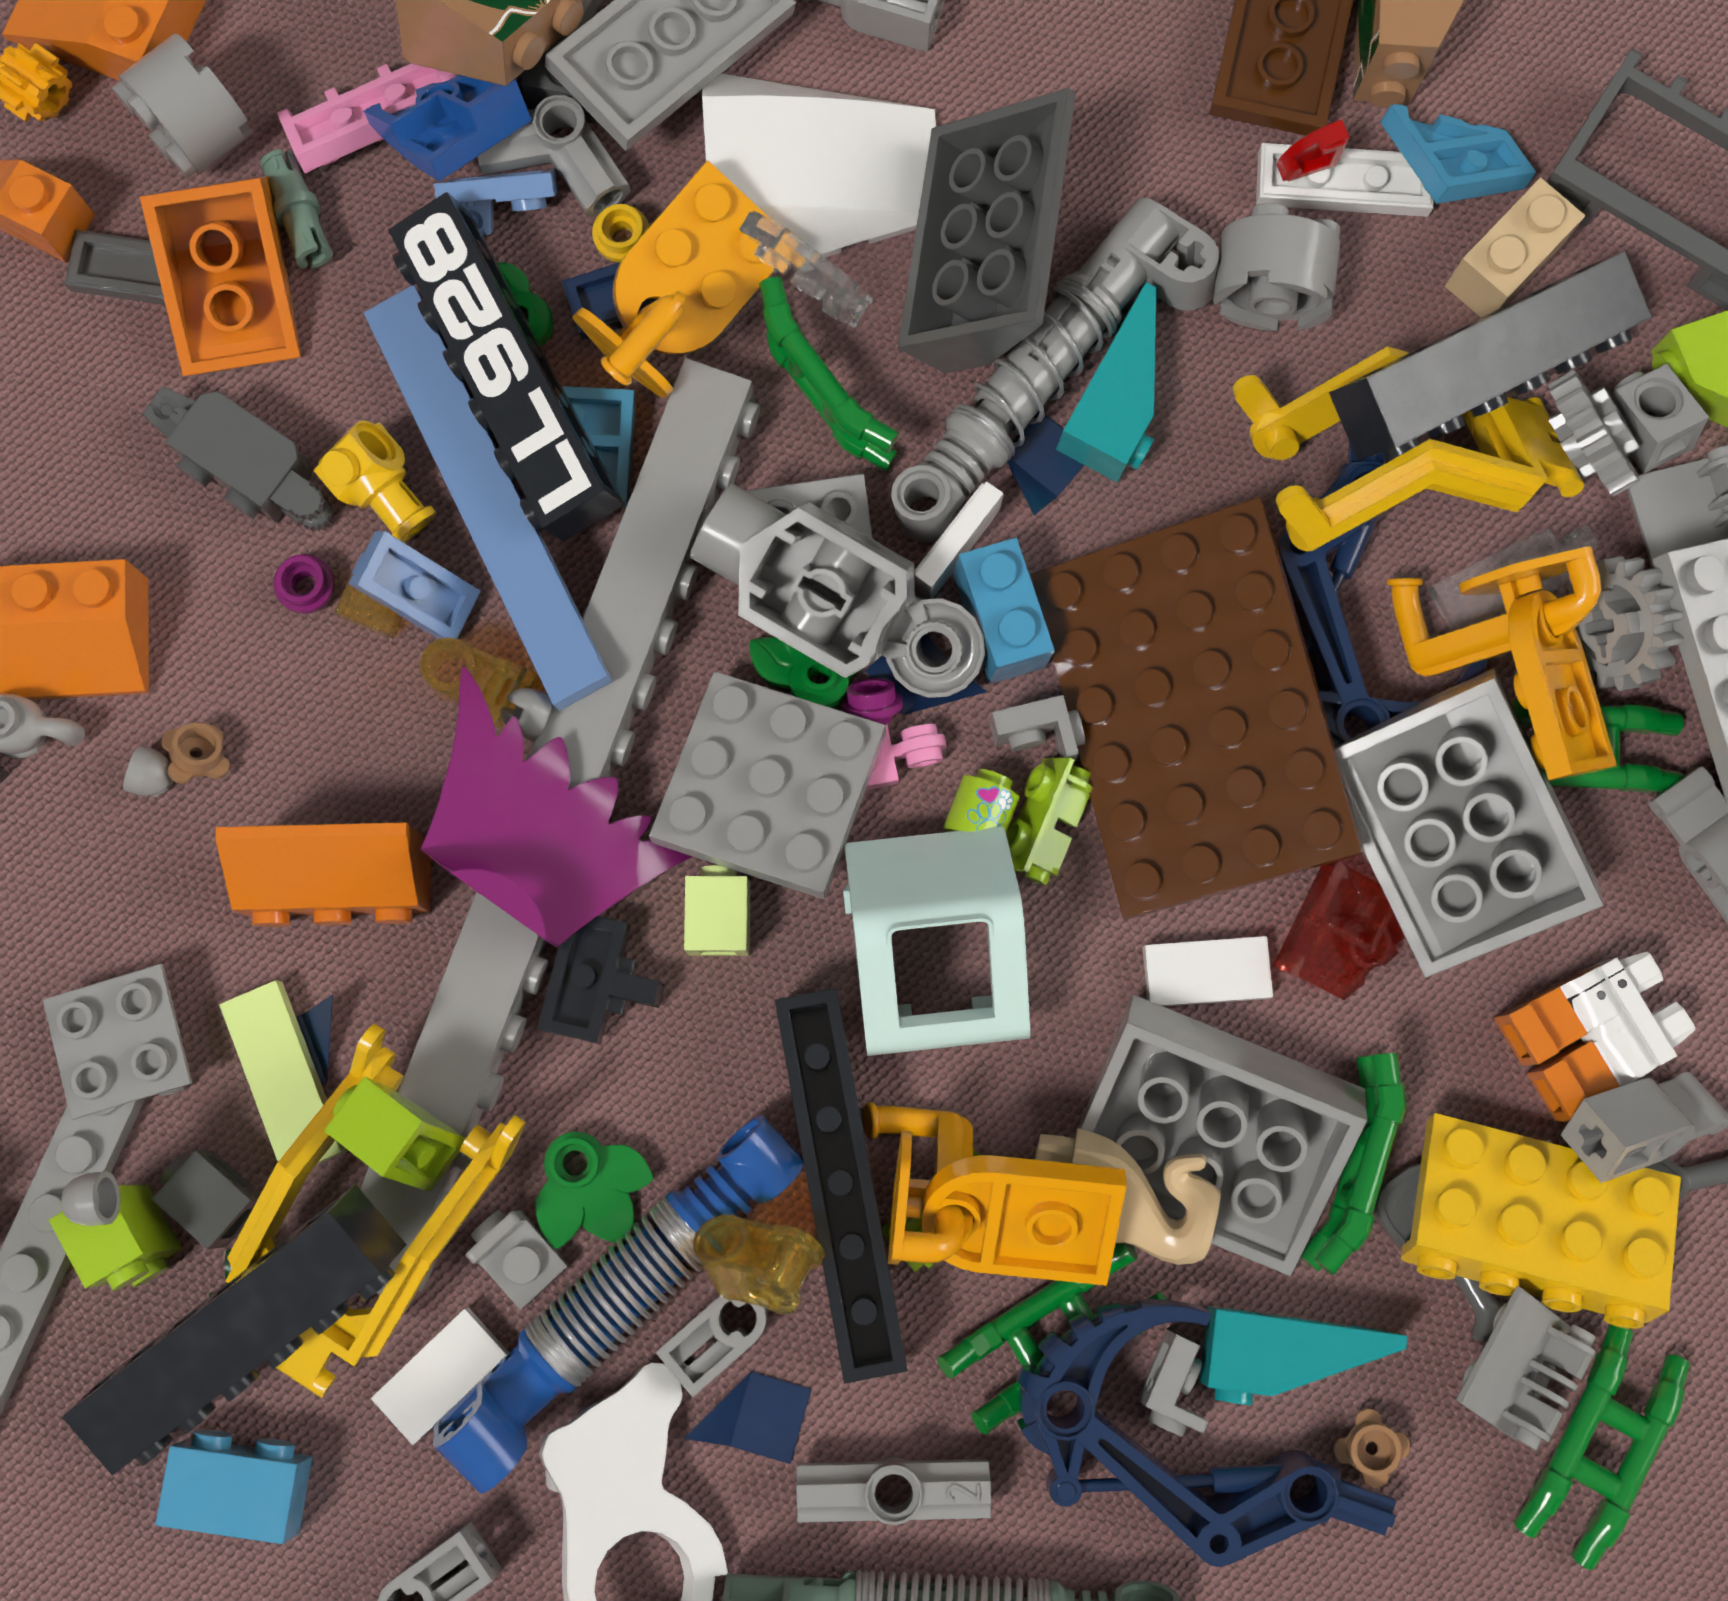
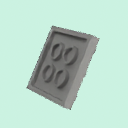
[649,671,886,900]

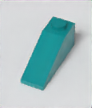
[1056,282,1156,483]
[1199,1305,1408,1405]

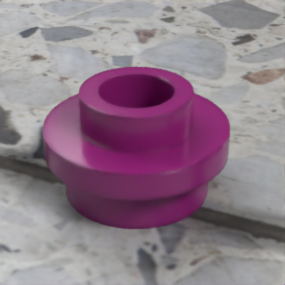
[273,554,335,614]
[842,678,903,725]

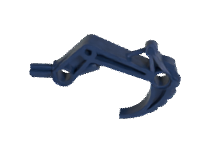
[1276,442,1487,746]
[1016,1299,1396,1567]

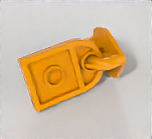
[572,160,797,398]
[1386,546,1617,780]
[863,1102,1127,1286]

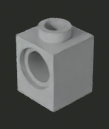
[1612,364,1709,474]

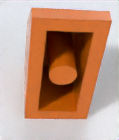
[0,159,95,263]

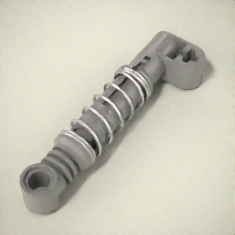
[891,197,1219,543]

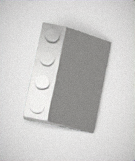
[1335,668,1603,978]
[1074,995,1367,1276]

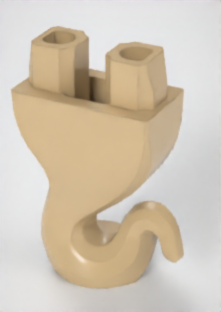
[1034,1128,1221,1265]

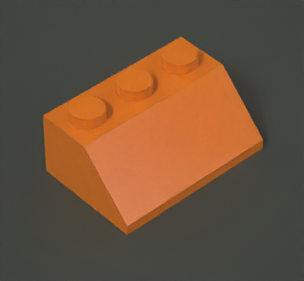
[0,559,149,700]
[215,822,431,927]

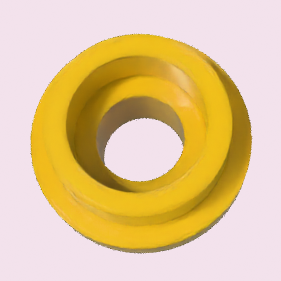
[592,204,650,263]

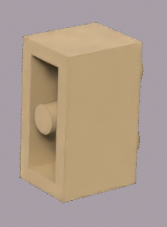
[1445,177,1585,318]

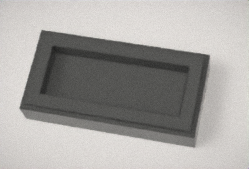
[64,230,181,305]

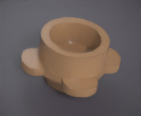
[162,723,230,784]
[1333,1409,1410,1488]

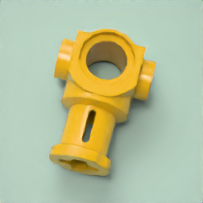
[313,420,437,543]

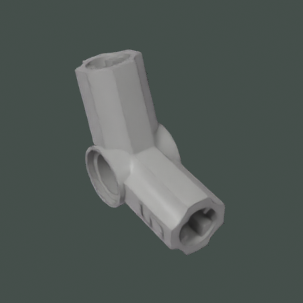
[477,95,631,218]

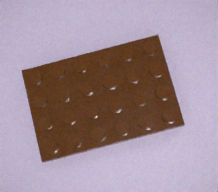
[1031,497,1365,919]

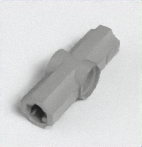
[796,1456,991,1525]

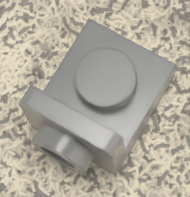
[989,695,1085,762]
[465,1210,571,1310]
[1137,1329,1209,1437]

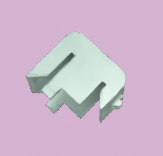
[843,826,1030,1056]

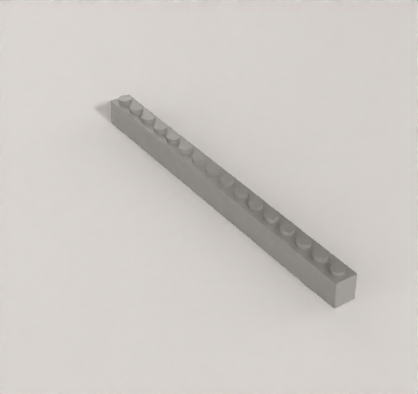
[360,358,761,1295]

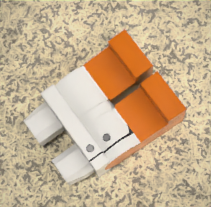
[1493,952,1695,1121]

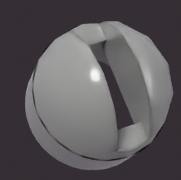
[500,688,552,741]
[123,745,173,797]
[61,1171,120,1226]

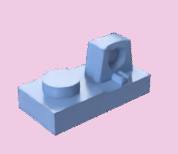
[434,168,559,236]
[348,531,481,643]

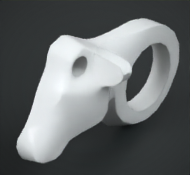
[539,1363,728,1601]

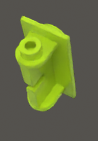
[1006,757,1093,886]

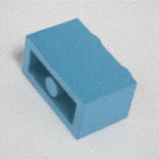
[952,537,1055,685]
[155,1430,313,1544]

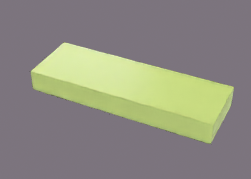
[219,980,347,1165]

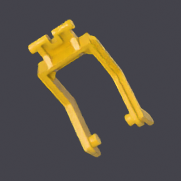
[1232,346,1584,551]
[225,1023,526,1398]

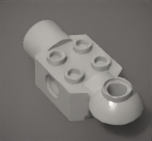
[690,483,985,698]

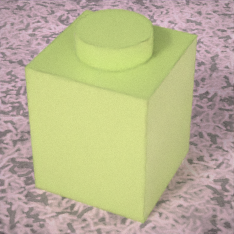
[684,865,750,956]

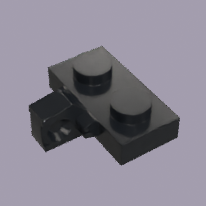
[537,916,665,1045]

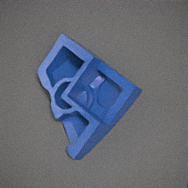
[364,75,532,182]

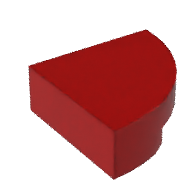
[1276,119,1350,182]

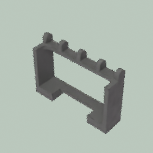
[1546,48,1728,310]

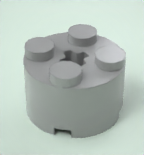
[111,33,253,178]
[1213,203,1340,331]

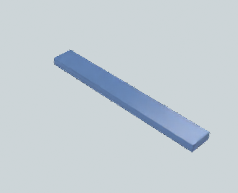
[363,285,613,710]

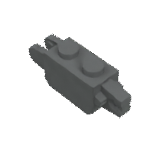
[143,386,334,532]

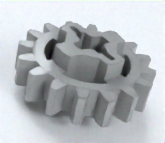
[1548,370,1640,496]
[1567,556,1684,691]

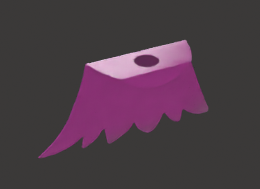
[421,666,692,947]

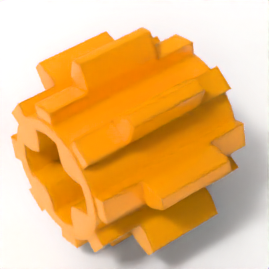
[0,43,73,122]

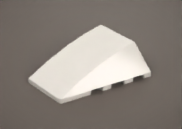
[702,73,936,274]

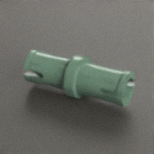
[260,149,333,269]

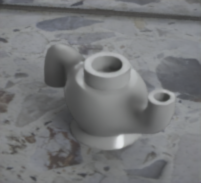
[0,693,85,759]

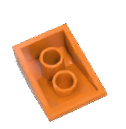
[2,0,206,81]
[140,176,301,376]

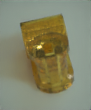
[420,638,542,730]
[693,1215,825,1314]

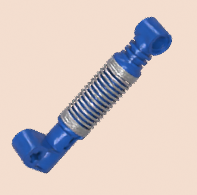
[433,1115,804,1494]

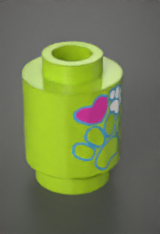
[942,769,1020,833]

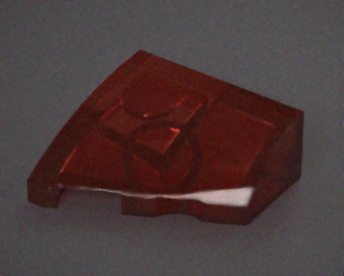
[1272,861,1405,1001]

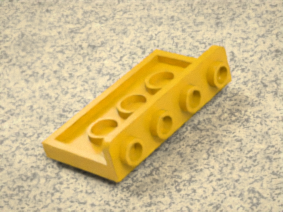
[1401,1113,1681,1329]

